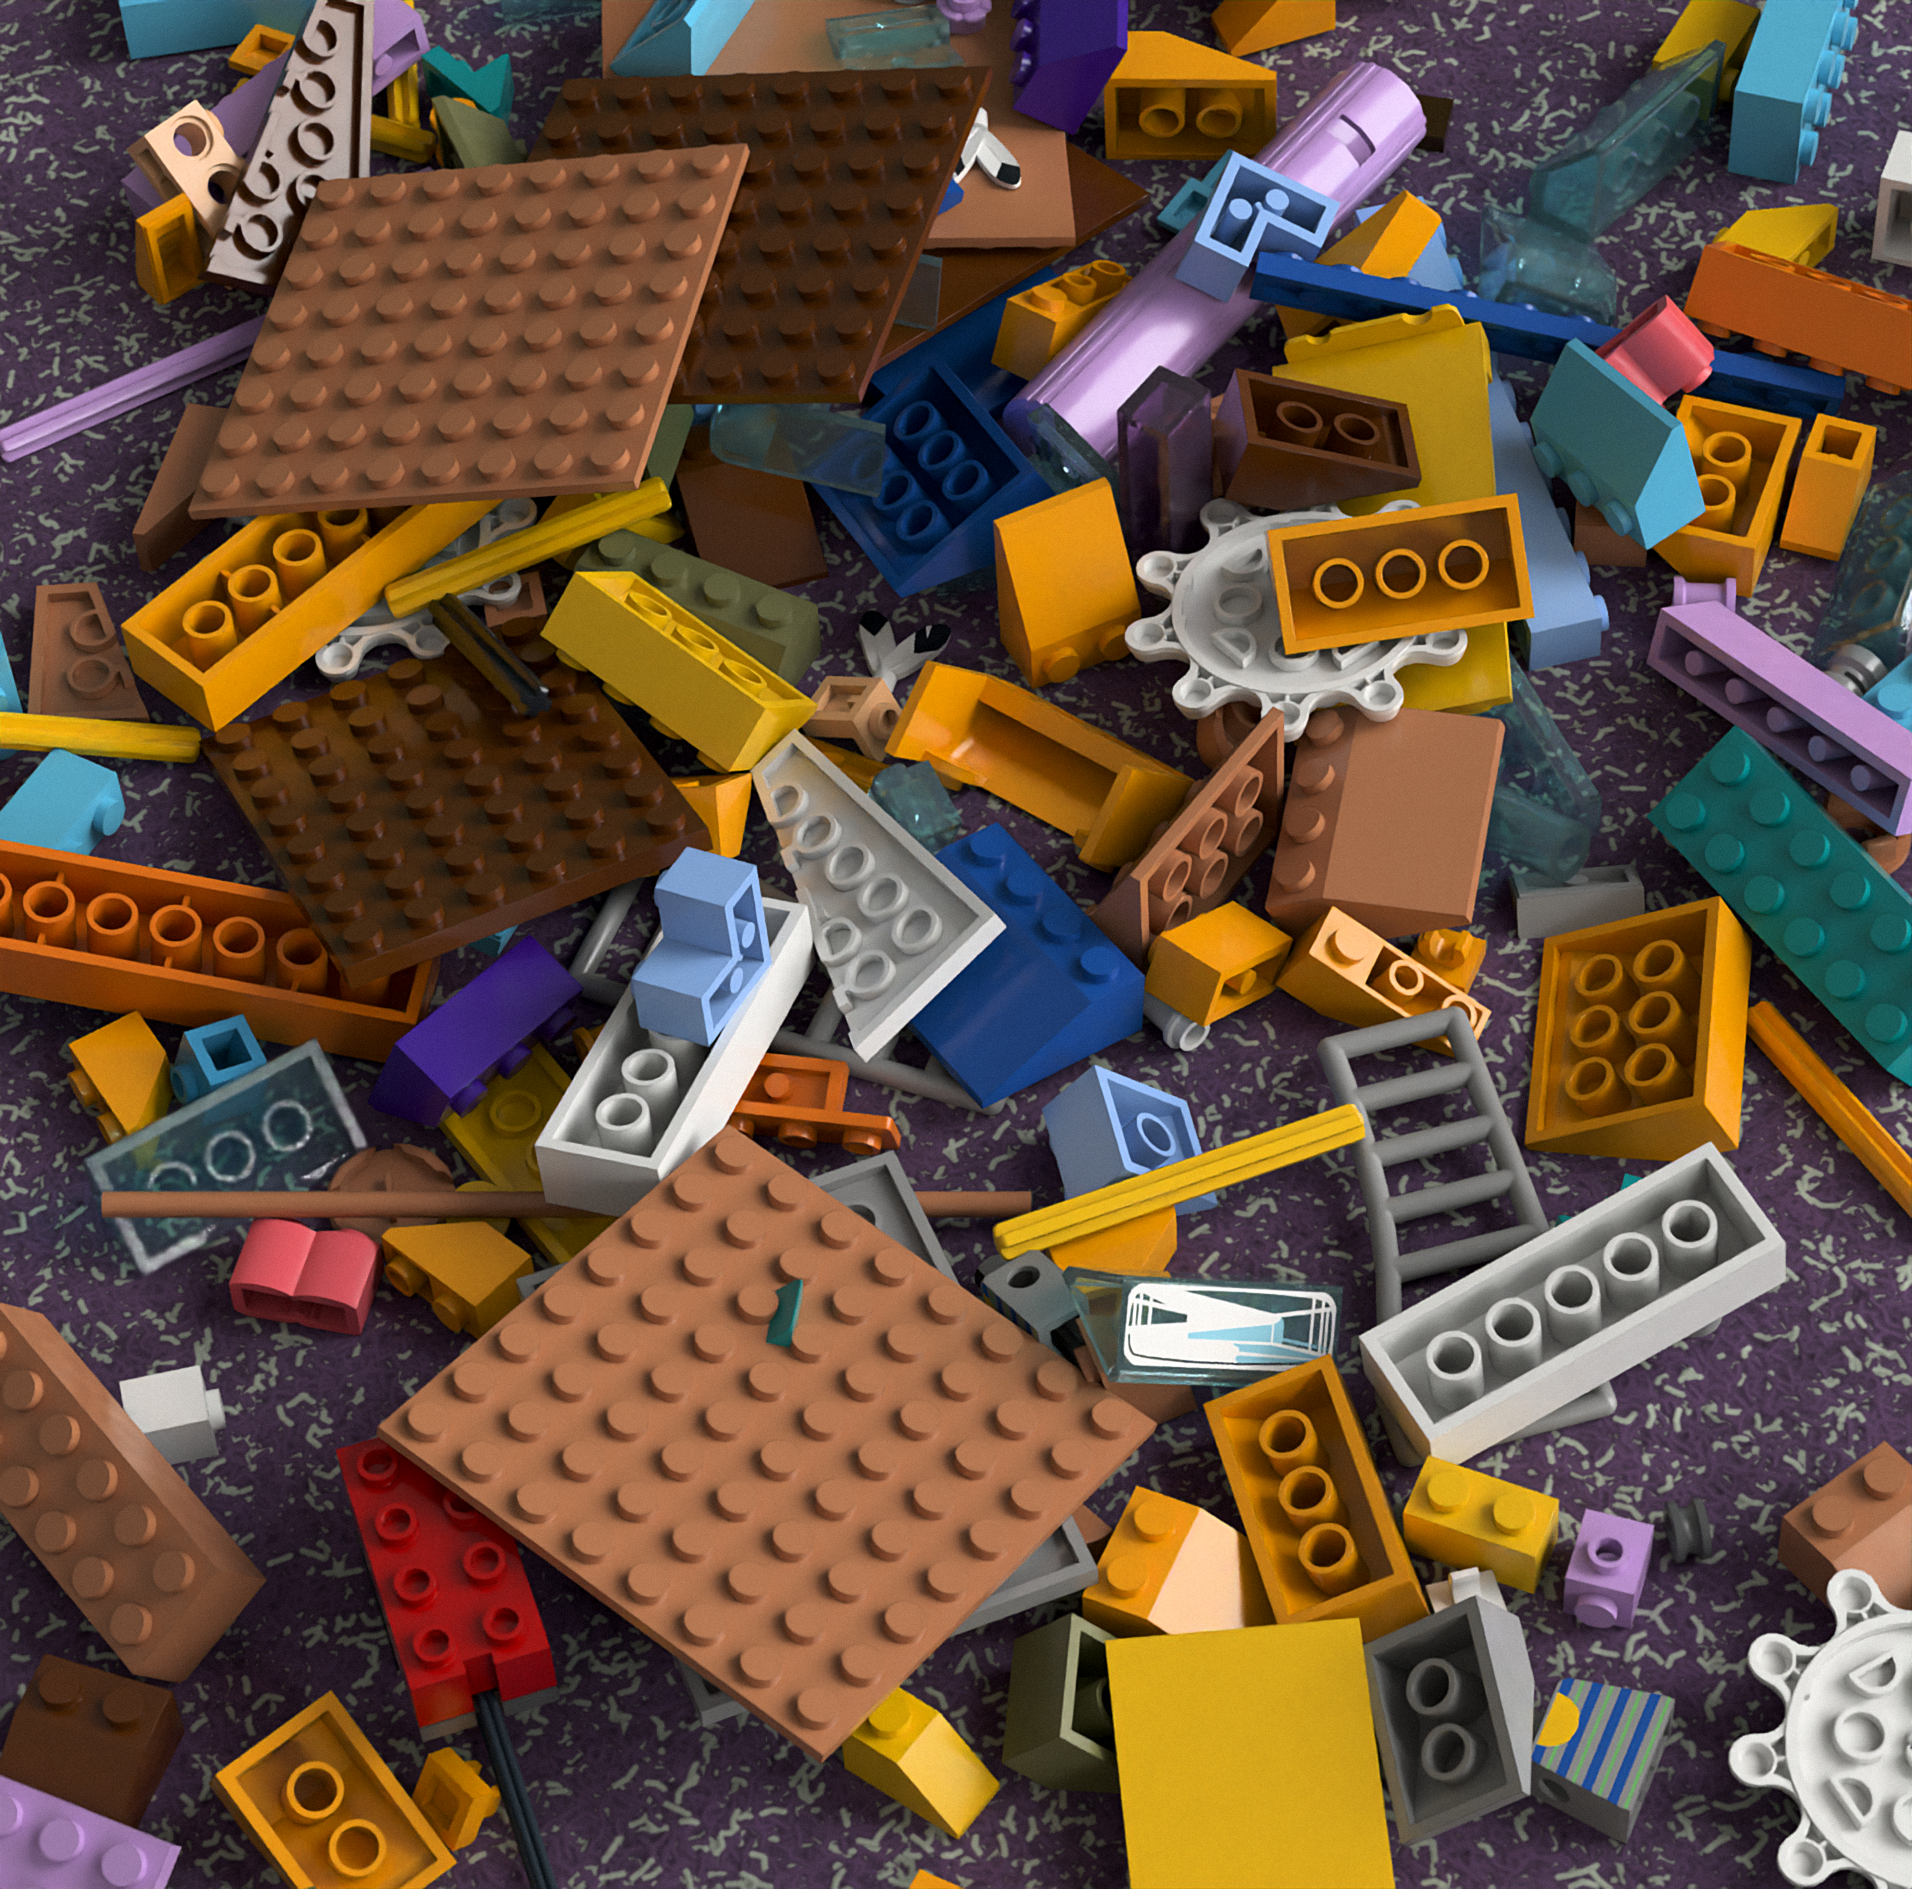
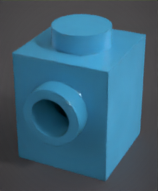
[170,1014,270,1124]

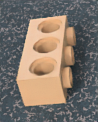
[126,99,245,290]

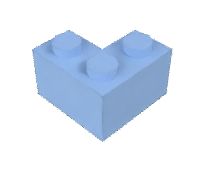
[1174,151,1340,303]
[630,847,772,1047]

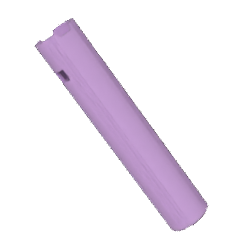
[1002,61,1426,489]

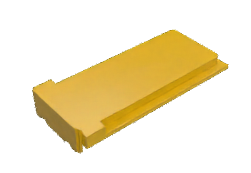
[1272,304,1513,746]
[1105,1617,1395,1889]

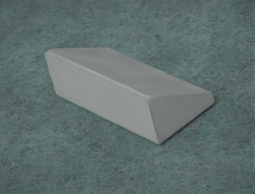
[1508,864,1645,939]

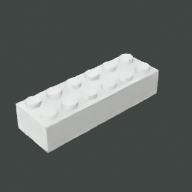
[534,897,816,1217]
[1359,1141,1786,1465]

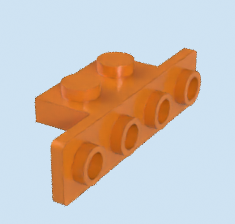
[724,1053,901,1155]

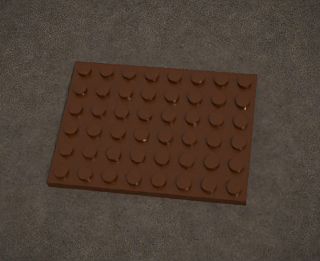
[199,616,713,990]

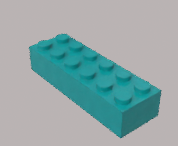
[1646,725,1912,1087]

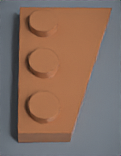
[27,582,151,723]

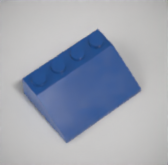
[801,352,1057,598]
[906,822,1145,1109]

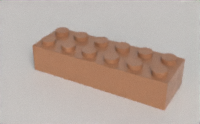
[0,1302,267,1683]

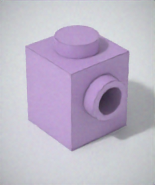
[1563,1509,1654,1629]

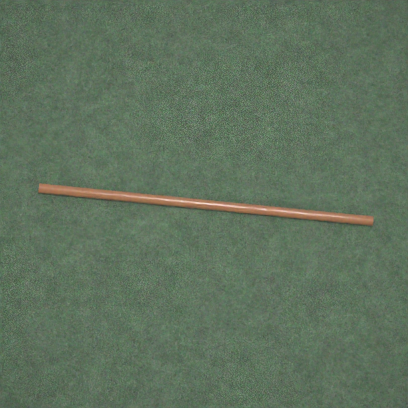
[101,1191,1031,1218]

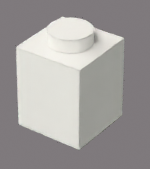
[119,1365,227,1465]

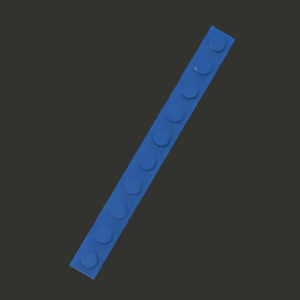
[1249,251,1846,420]

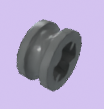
[1663,1497,1712,1564]

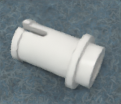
[1143,978,1210,1051]

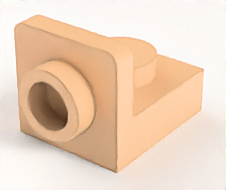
[802,676,902,762]

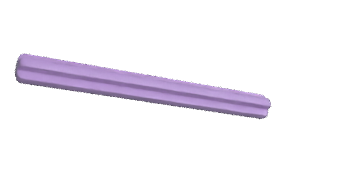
[0,313,267,463]

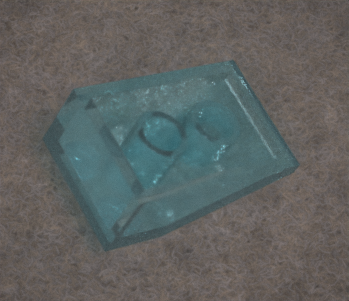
[1479,205,1616,327]

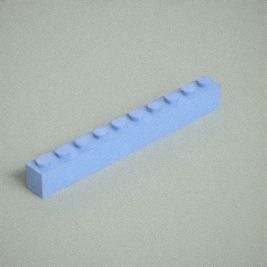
[1355,196,1609,671]

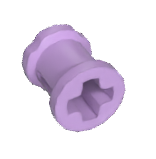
[1672,576,1736,613]

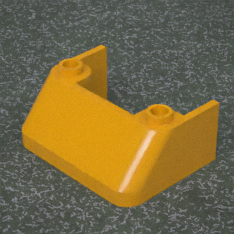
[884,660,1196,874]

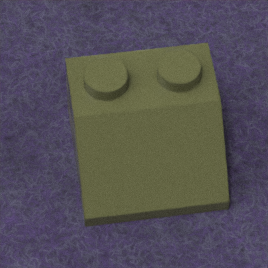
[1001,1613,1121,1793]

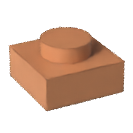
[480,571,549,631]

